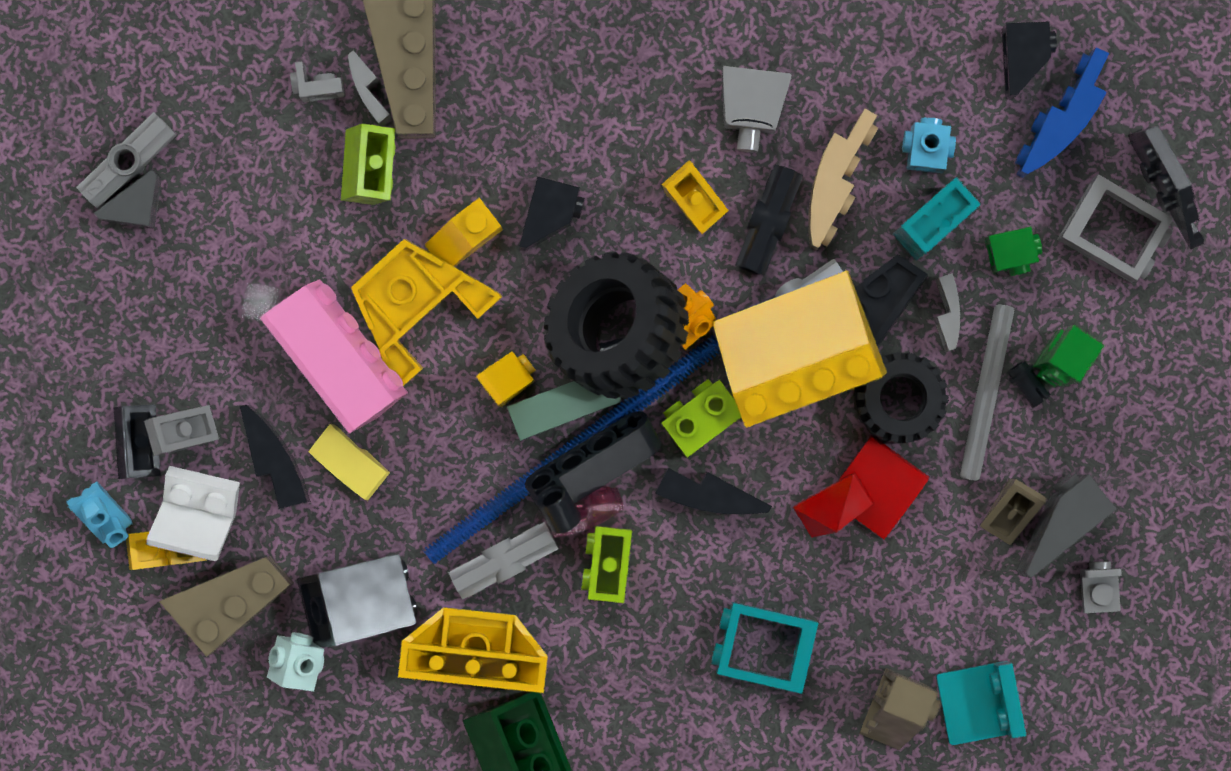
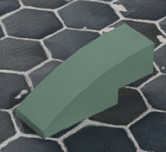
[507,381,622,441]

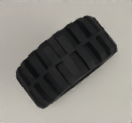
[543,252,689,399]

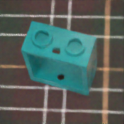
[892,177,981,261]
[711,602,818,694]

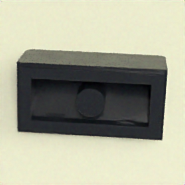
[113,404,161,479]

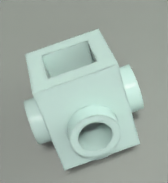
[267,632,324,691]

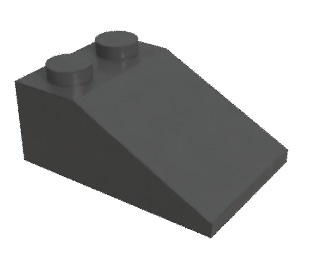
[1016,473,1117,578]

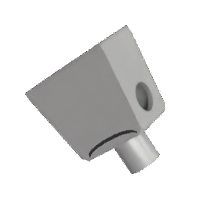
[721,66,791,152]

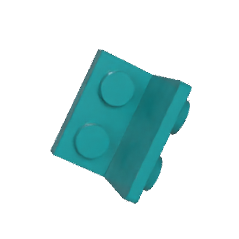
[936,661,1027,745]

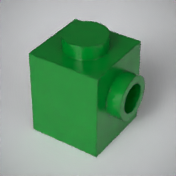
[984,226,1042,277]

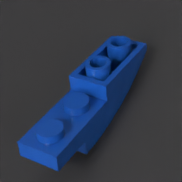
[1015,47,1109,177]

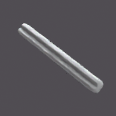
[960,304,1015,481]

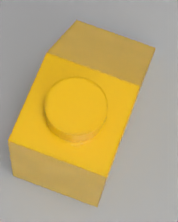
[425,198,503,267]
[476,352,536,407]

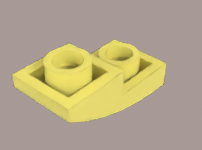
[308,424,390,500]

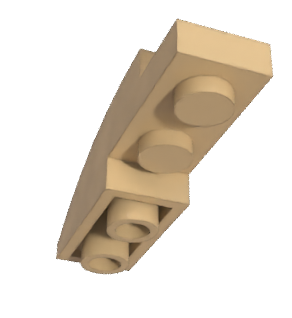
[808,109,878,251]

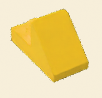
[662,161,729,234]

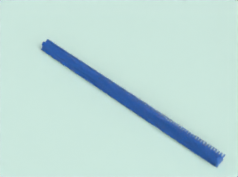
[423,335,720,564]

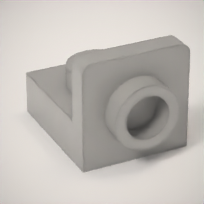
[290,61,346,103]
[1080,561,1122,613]

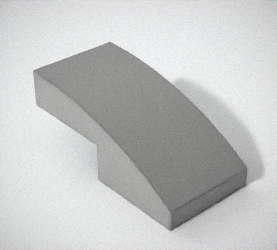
[348,50,392,127]
[933,273,960,352]

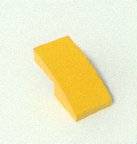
[126,531,207,570]

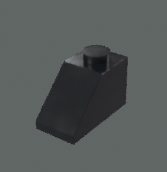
[1001,21,1057,100]
[519,177,585,251]

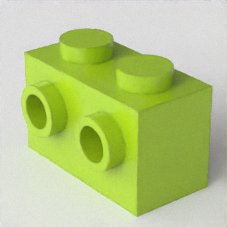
[341,123,395,205]
[661,379,741,458]
[581,526,632,603]

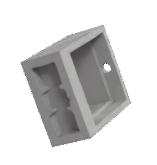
[1057,174,1173,283]

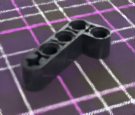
[525,411,662,534]

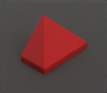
[793,472,874,537]

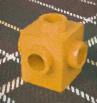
[678,283,716,350]

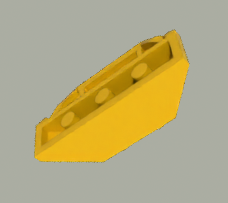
[398,607,548,693]

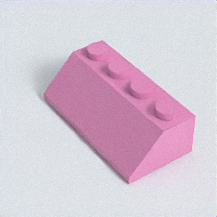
[260,279,408,434]

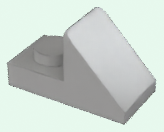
[144,405,219,456]

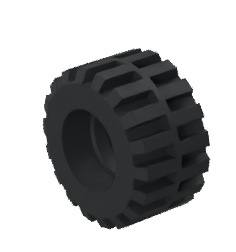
[854,352,949,444]

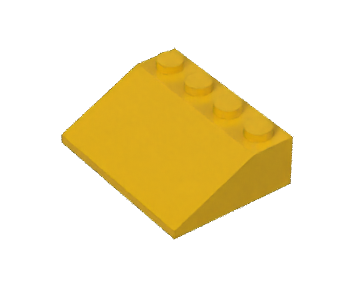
[712,270,887,428]

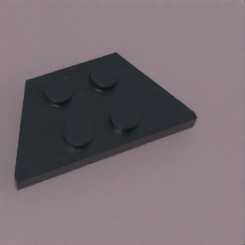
[1128,125,1204,250]

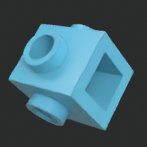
[902,117,956,174]

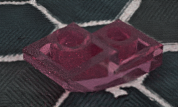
[551,486,624,538]

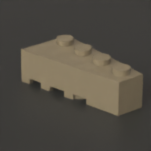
[363,0,436,139]

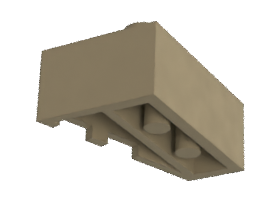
[159,556,294,657]
[859,668,941,750]

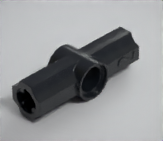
[735,164,803,276]

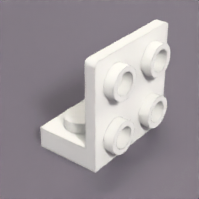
[147,466,240,561]

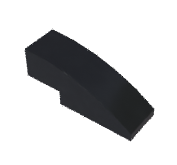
[240,404,311,509]
[655,468,772,515]

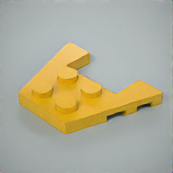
[351,239,503,386]

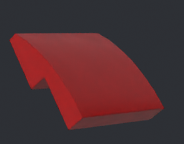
[837,435,930,539]

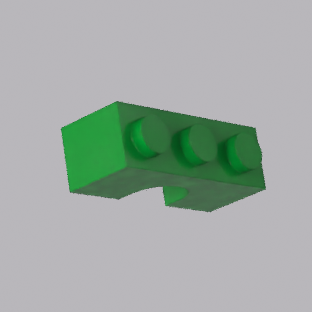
[1033,325,1105,388]

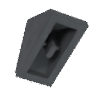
[94,170,162,229]

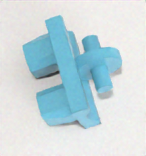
[66,481,133,548]

